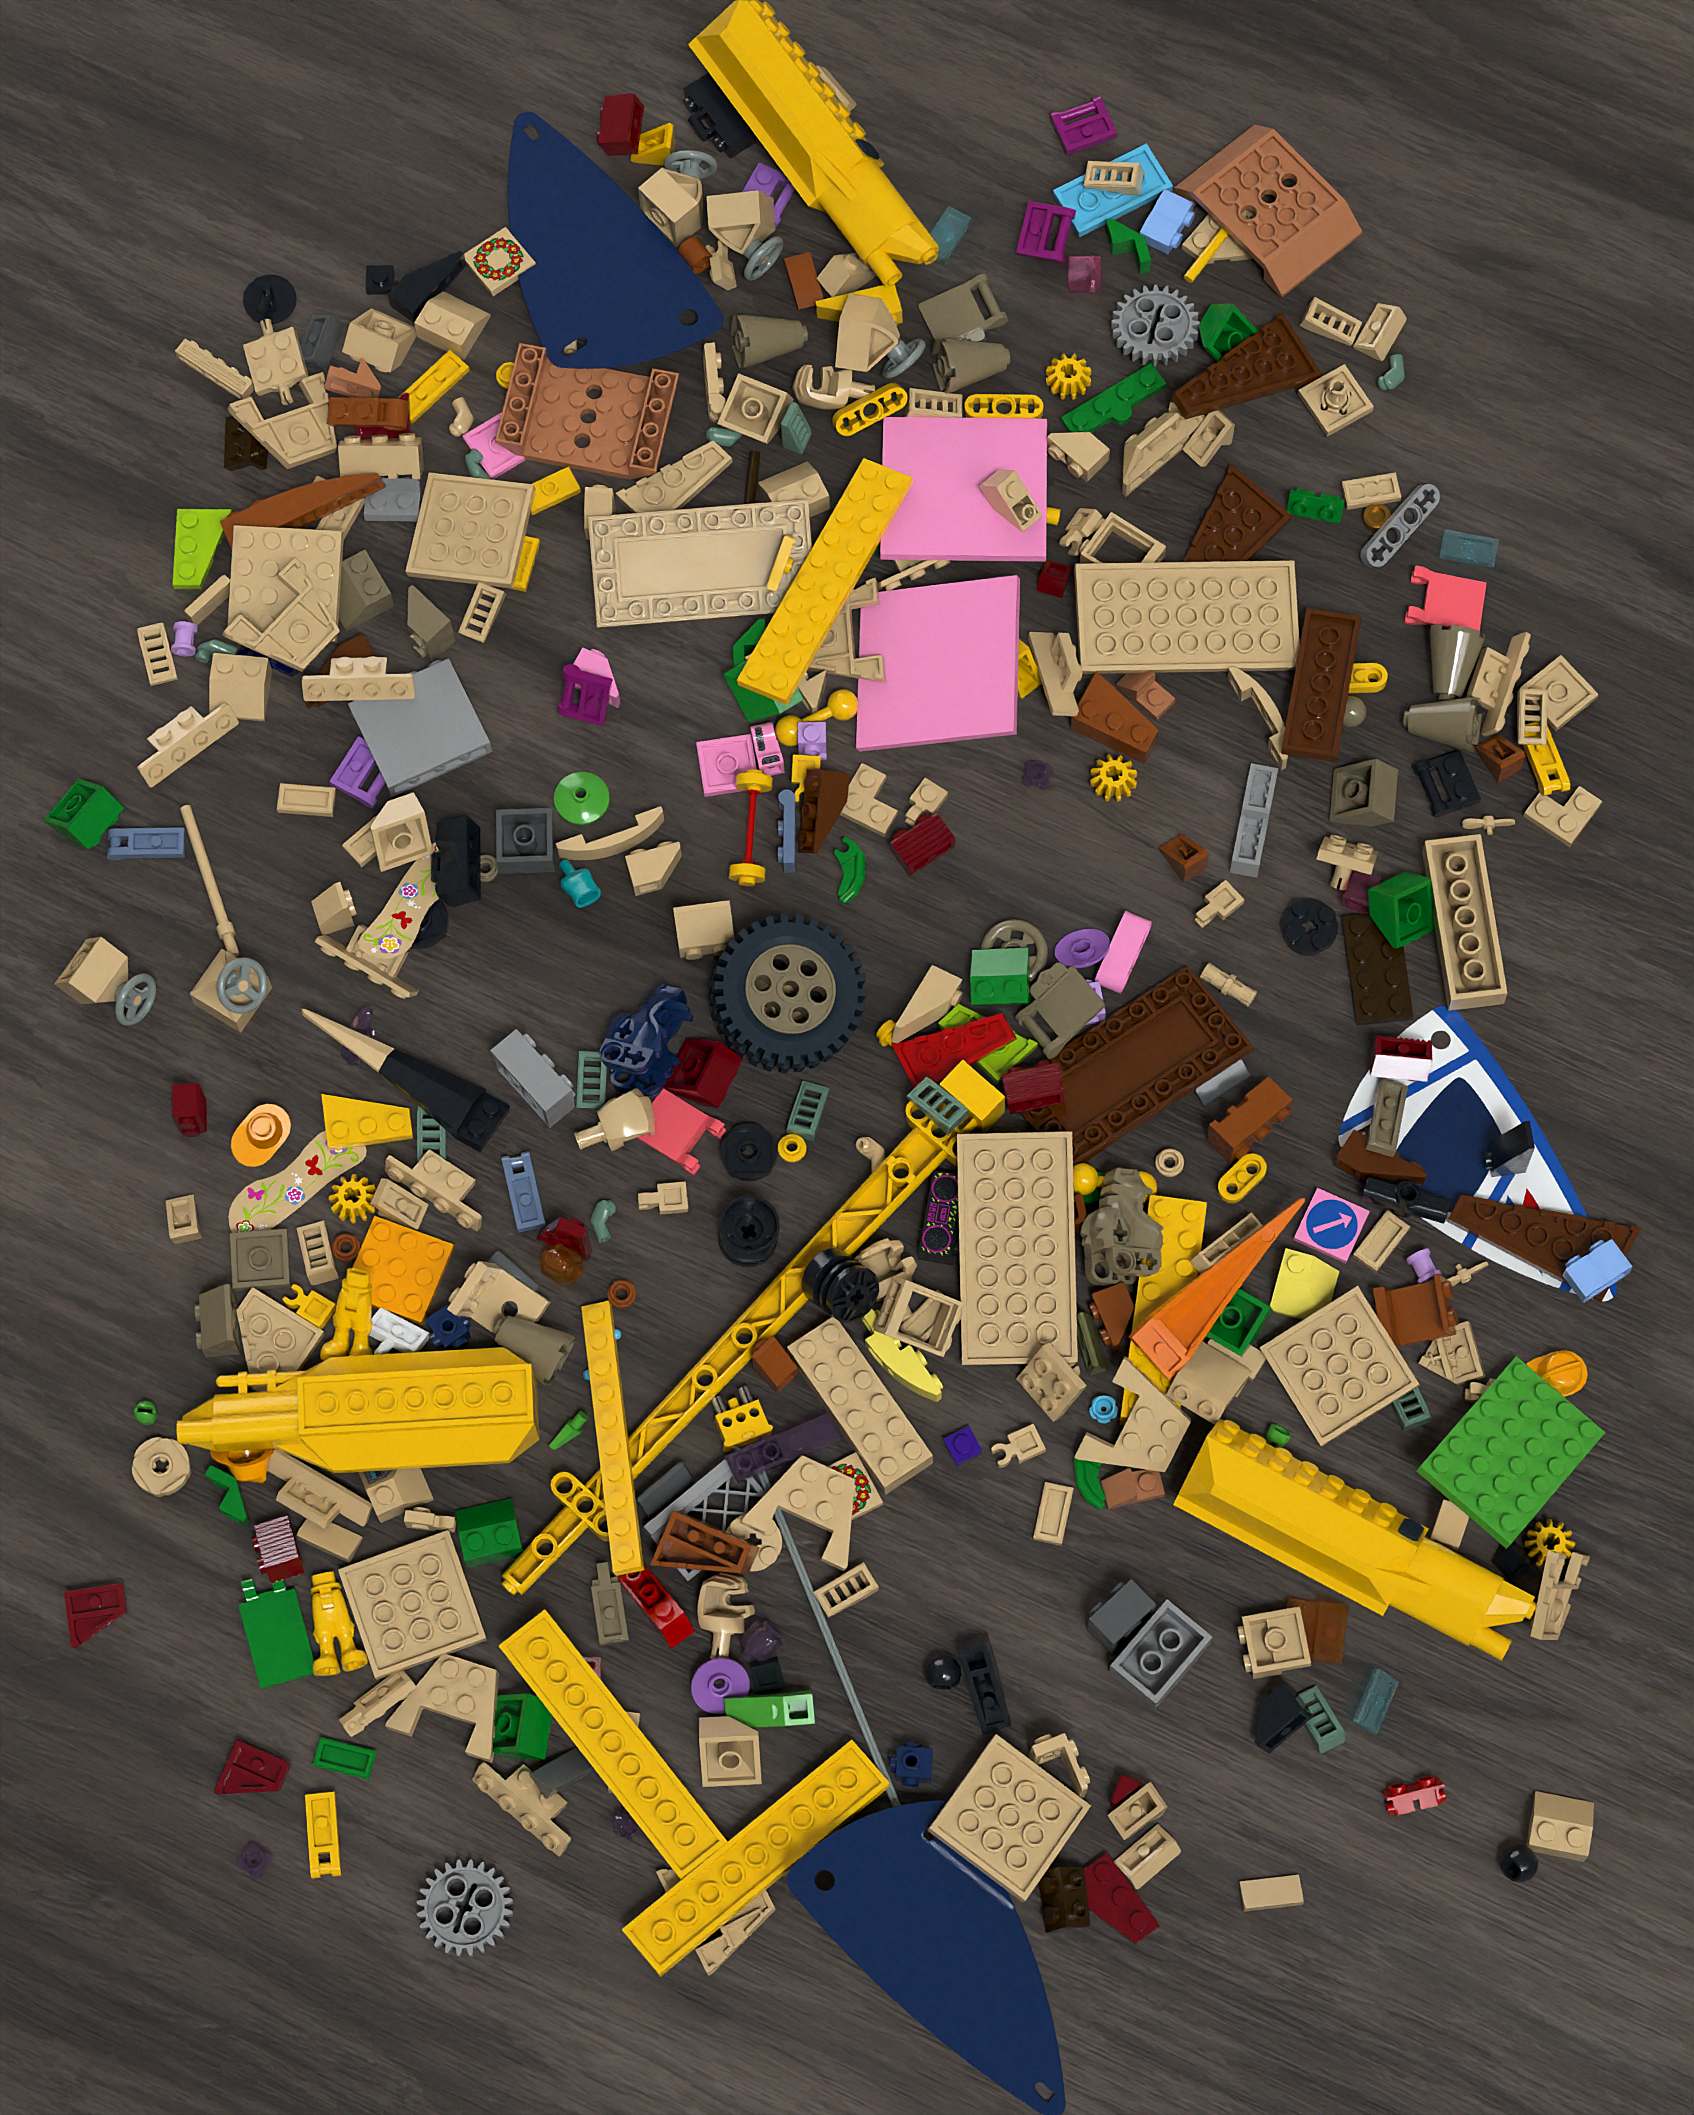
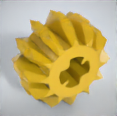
[1046,353,1091,400]
[1090,754,1137,803]
[329,1174,376,1224]
[1524,1519,1575,1567]

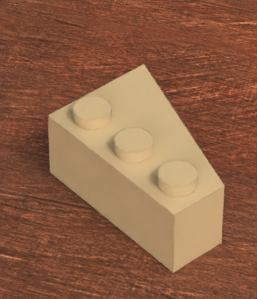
[338,433,424,479]

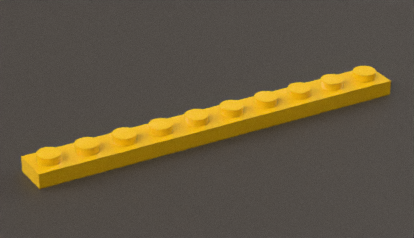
[581,1301,644,1576]

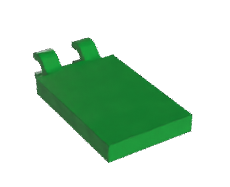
[238,1578,315,1690]

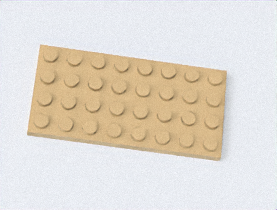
[1074,561,1300,674]
[957,1132,1078,1365]

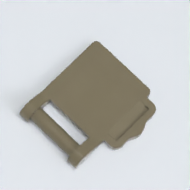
[918,273,1008,342]
[1015,962,1106,1059]

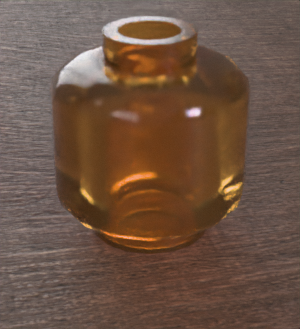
[540,1244,584,1286]

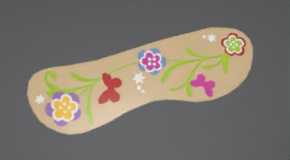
[358,842,440,959]
[228,1130,367,1233]

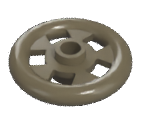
[981,919,1048,982]

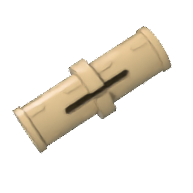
[1200,962,1257,1007]

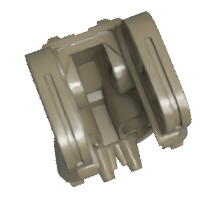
[1080,1168,1163,1286]

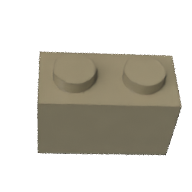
[339,550,394,632]
[407,585,456,663]
[1329,759,1398,827]
[195,1284,240,1358]

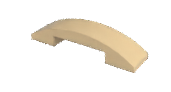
[1227,666,1288,770]
[556,806,664,860]

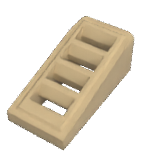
[1084,161,1144,195]
[1299,297,1362,346]
[904,388,962,418]
[458,582,506,643]
[137,623,178,686]
[1517,688,1548,746]
[297,1220,339,1285]
[813,1562,879,1618]

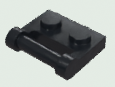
[1413,750,1481,817]

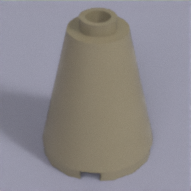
[730,314,808,368]
[932,338,1010,393]
[1430,624,1486,701]
[1403,697,1482,752]
[492,1316,576,1387]

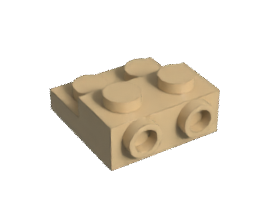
[1237,1607,1311,1679]

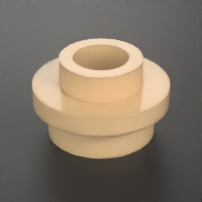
[1155,1149,1184,1177]

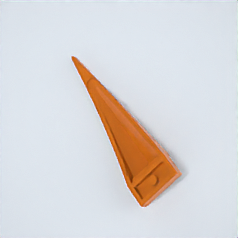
[1128,1198,1305,1380]

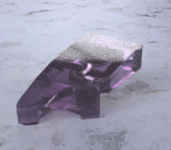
[341,1007,375,1066]

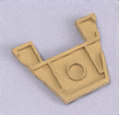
[228,372,337,469]
[222,558,340,672]
[807,578,886,682]
[1074,1356,1191,1472]
[741,1455,855,1571]
[1530,1551,1590,1640]
[385,1654,499,1763]
[656,1869,776,1976]

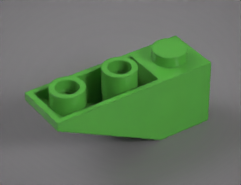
[724,1690,815,1727]

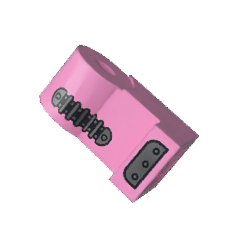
[750,721,785,776]

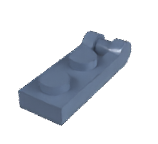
[778,789,796,873]
[107,827,186,860]
[501,1151,546,1233]

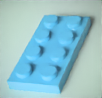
[1053,143,1173,237]

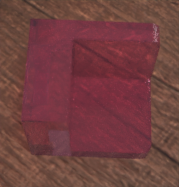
[1068,256,1102,293]
[1341,870,1381,914]

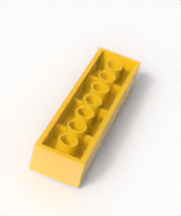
[1120,1195,1207,1425]

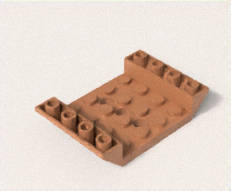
[1174,125,1362,298]
[495,343,679,480]

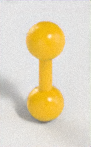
[775,689,859,746]
[1073,1163,1157,1203]

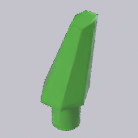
[549,1411,588,1450]

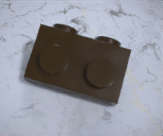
[224,416,268,471]
[1039,1867,1091,1933]

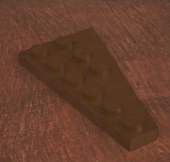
[1172,312,1322,420]
[1183,464,1292,562]
[1447,1195,1642,1303]

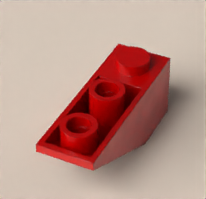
[618,1565,695,1649]

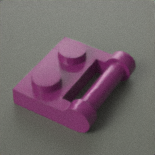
[1049,96,1117,156]
[1016,201,1076,264]
[557,664,613,726]

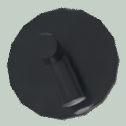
[243,275,297,325]

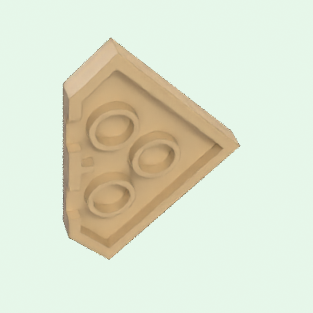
[1182,210,1256,264]
[236,1287,325,1392]

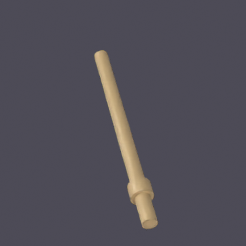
[180,805,239,957]

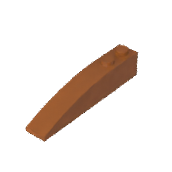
[220,473,386,549]

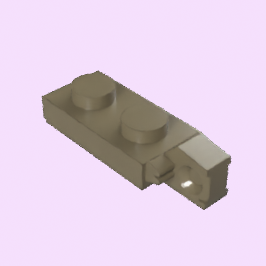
[591,1562,629,1646]

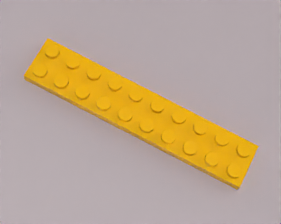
[737,458,913,705]
[499,1609,728,1880]
[622,1740,890,1977]

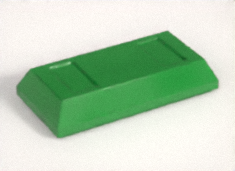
[312,1737,377,1780]

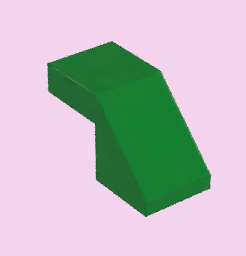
[1106,219,1151,275]
[733,618,765,667]
[205,1465,250,1528]

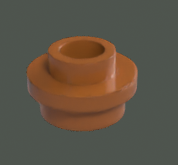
[332,1233,361,1262]
[607,1280,636,1309]

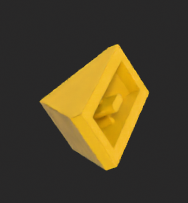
[630,123,675,166]

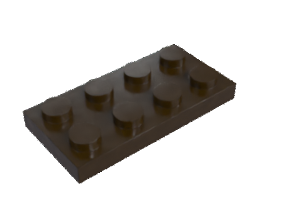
[1342,913,1413,1026]

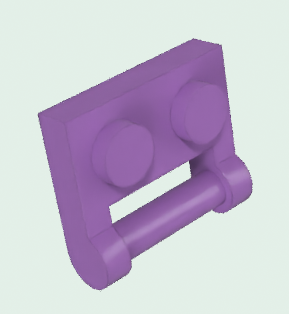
[742,163,797,228]
[329,736,385,808]

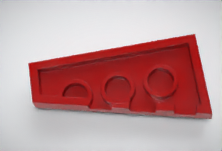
[891,1013,1017,1094]

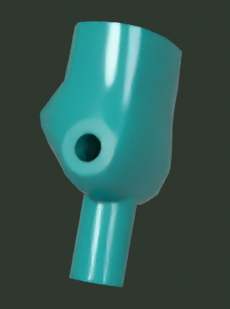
[559,859,601,908]

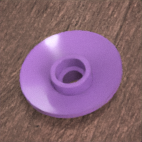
[1055,929,1110,968]
[691,1658,750,1714]

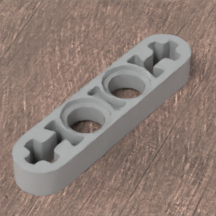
[1360,484,1440,568]

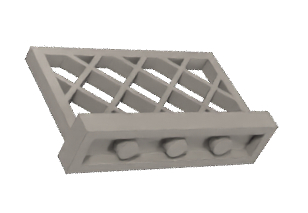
[642,1452,766,1582]

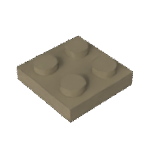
[230,1229,291,1291]

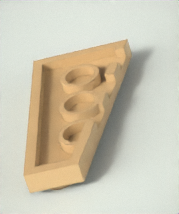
[615,441,732,513]

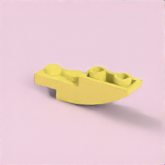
[861,1309,943,1402]

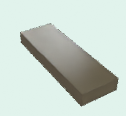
[1366,1078,1408,1157]

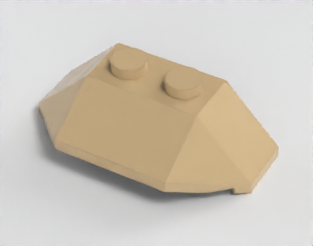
[1122,412,1206,497]

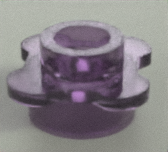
[1022,760,1053,790]
[614,1808,638,1840]
[237,1843,272,1879]

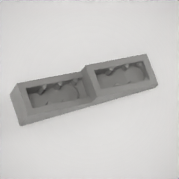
[1230,763,1278,878]

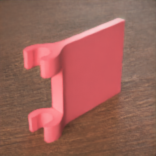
[1404,566,1487,631]
[637,1088,727,1175]

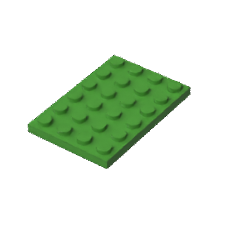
[1417,1356,1605,1549]

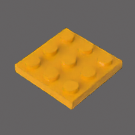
[353,1216,455,1325]

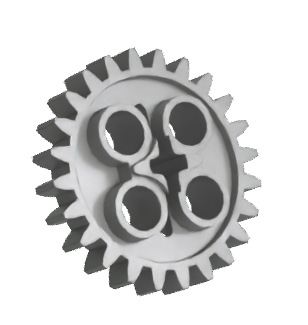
[1111,285,1200,367]
[417,1859,514,1958]

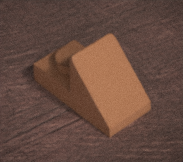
[324,358,381,398]
[1115,671,1176,721]
[1101,1468,1165,1510]

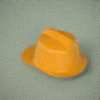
[231,1104,291,1167]
[1526,1350,1588,1397]
[210,1449,274,1483]

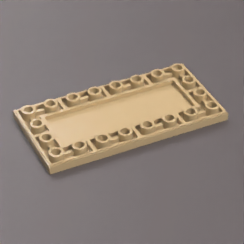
[588,499,812,628]

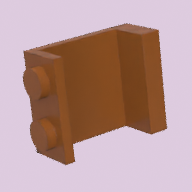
[1373,1274,1459,1348]

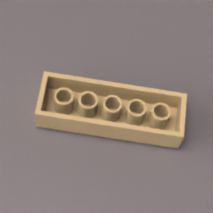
[1422,834,1508,1011]
[787,1317,933,1495]

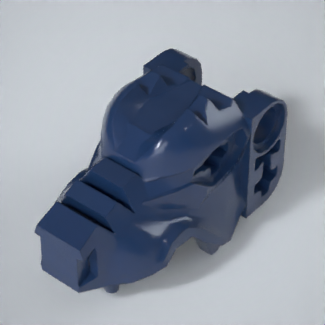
[599,983,694,1099]

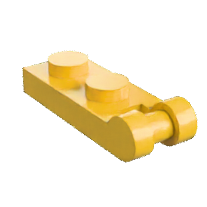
[1523,722,1570,796]
[305,1792,342,1879]

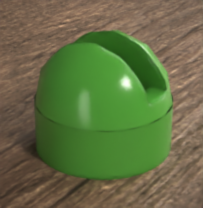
[134,1401,158,1425]
[1266,1424,1292,1448]

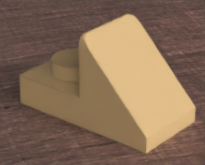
[1182,410,1235,467]
[798,671,827,715]
[370,1178,429,1230]
[166,1194,203,1244]
[1107,1782,1167,1840]

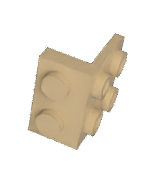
[1028,1733,1090,1798]

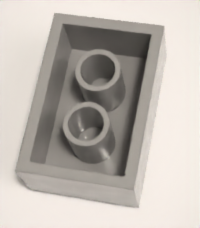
[490,1029,576,1128]
[1109,1599,1213,1710]

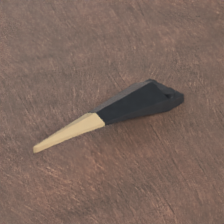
[302,1009,510,1153]

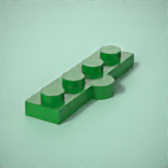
[1061,363,1166,433]

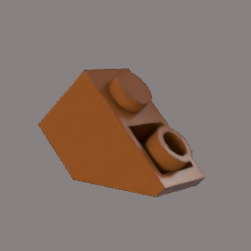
[1088,1282,1135,1353]
[752,1336,798,1394]

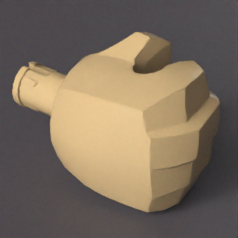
[792,365,875,410]
[574,1088,655,1152]
[854,1238,917,1322]
[697,1572,755,1659]

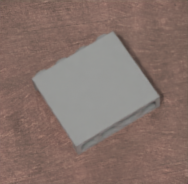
[348,658,492,798]

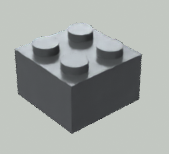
[496,808,555,874]
[1087,1579,1156,1656]

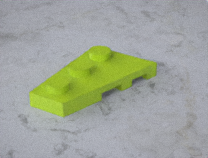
[173,509,232,589]
[938,1004,1038,1084]

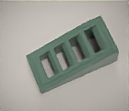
[781,402,812,454]
[576,1051,608,1109]
[907,1077,969,1135]
[786,1081,830,1142]
[417,1105,447,1163]
[1391,1387,1432,1432]
[1298,1685,1346,1754]

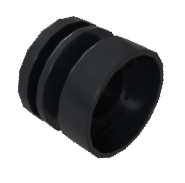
[718,1196,780,1267]
[802,1248,879,1323]

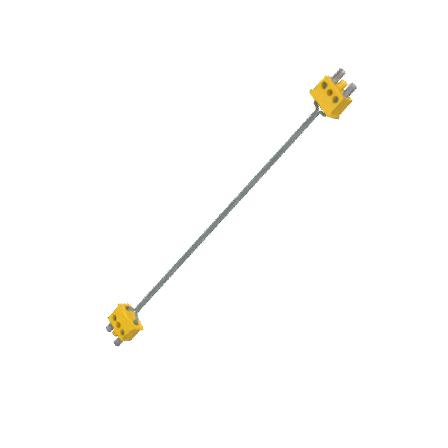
[711,1386,901,1807]

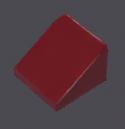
[1037,560,1072,598]
[1110,1775,1143,1809]

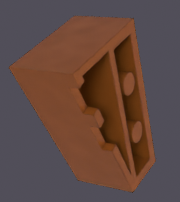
[1071,671,1159,765]
[1206,1076,1293,1165]
[650,1511,760,1574]

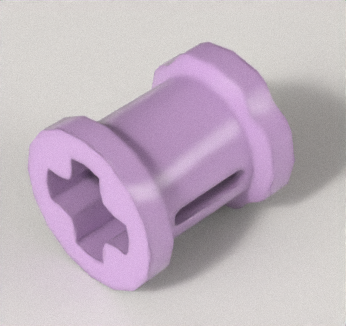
[171,621,198,656]
[1406,1248,1442,1284]

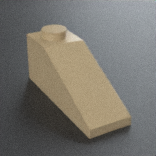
[892,965,963,1044]

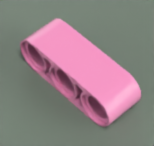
[1095,911,1152,994]

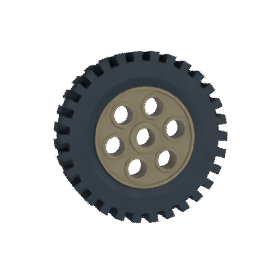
[708,914,867,1073]

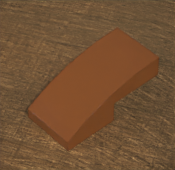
[783,252,824,310]

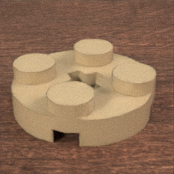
[132,1437,191,1497]
[725,1513,782,1572]

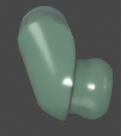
[1378,354,1405,391]
[706,427,743,447]
[464,449,492,480]
[195,639,237,663]
[590,1200,616,1243]

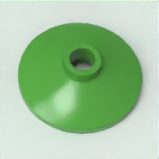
[554,772,610,825]

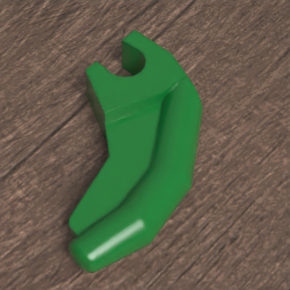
[834,836,866,904]
[1073,1458,1106,1510]

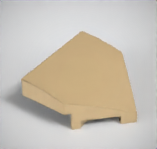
[1419,1321,1486,1385]

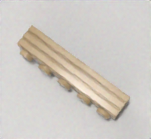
[175,338,254,400]
[1190,1212,1263,1274]

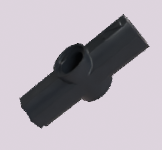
[1361,1175,1451,1224]

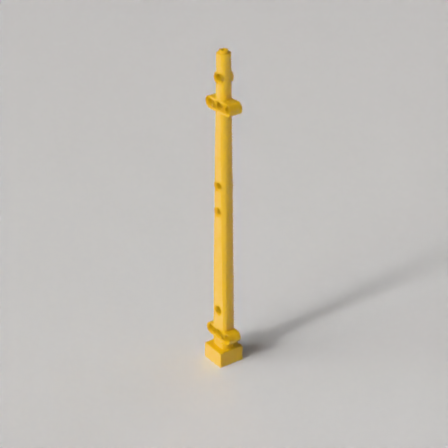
[501,1060,1005,1596]

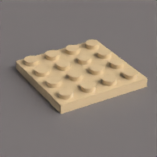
[405,473,536,589]
[228,525,344,642]
[1259,1286,1420,1446]
[338,1530,487,1680]
[927,1734,1091,1902]

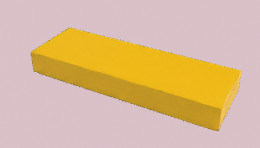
[398,350,470,424]

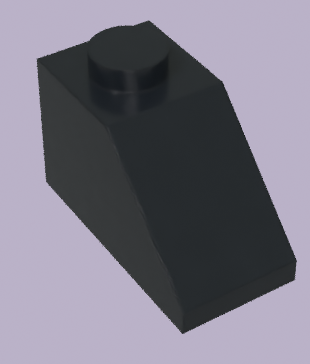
[1255,1683,1314,1754]

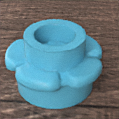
[1089,1396,1118,1423]

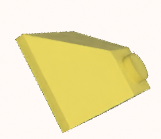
[1270,1248,1339,1320]

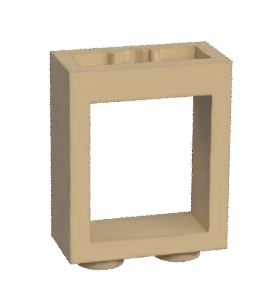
[1079,512,1166,564]
[873,1276,964,1357]

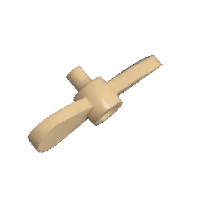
[1462,816,1515,835]
[1447,1261,1489,1287]

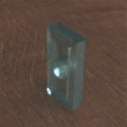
[930,206,972,264]
[1439,529,1499,568]
[1352,1668,1399,1735]

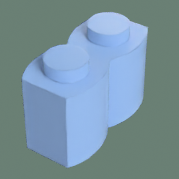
[1140,189,1195,254]
[1563,1239,1632,1303]

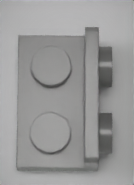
[364,477,422,522]

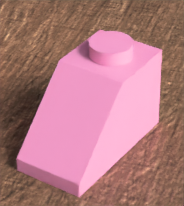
[573,648,621,708]

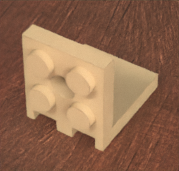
[447,1261,551,1332]

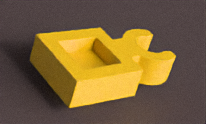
[791,755,821,804]
[283,1284,336,1330]

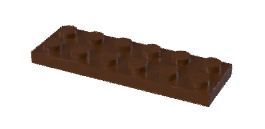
[1281,608,1361,762]

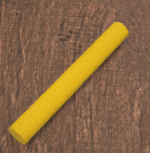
[1184,227,1229,283]

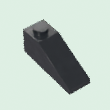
[388,251,466,323]
[1483,1121,1535,1177]
[958,1633,1011,1733]

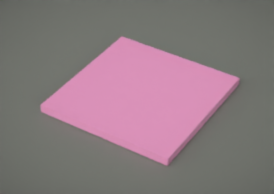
[880,417,1047,562]
[856,575,1020,752]

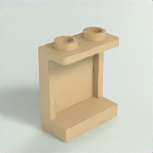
[1167,1341,1252,1425]

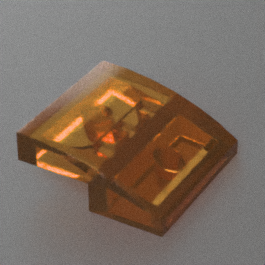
[1286,1598,1349,1664]

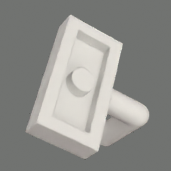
[369,1308,429,1355]

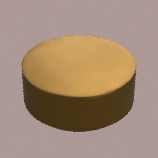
[1363,503,1391,532]

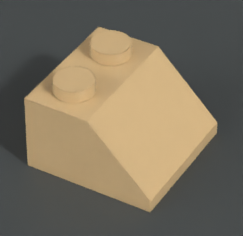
[414,291,491,360]
[342,308,417,373]
[717,373,794,444]
[758,462,830,518]
[209,653,272,722]
[673,900,734,960]
[1526,1791,1594,1862]

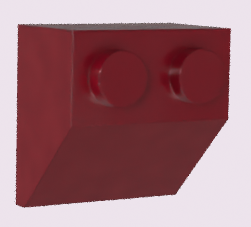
[664,1038,743,1108]

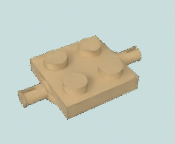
[243,319,309,405]

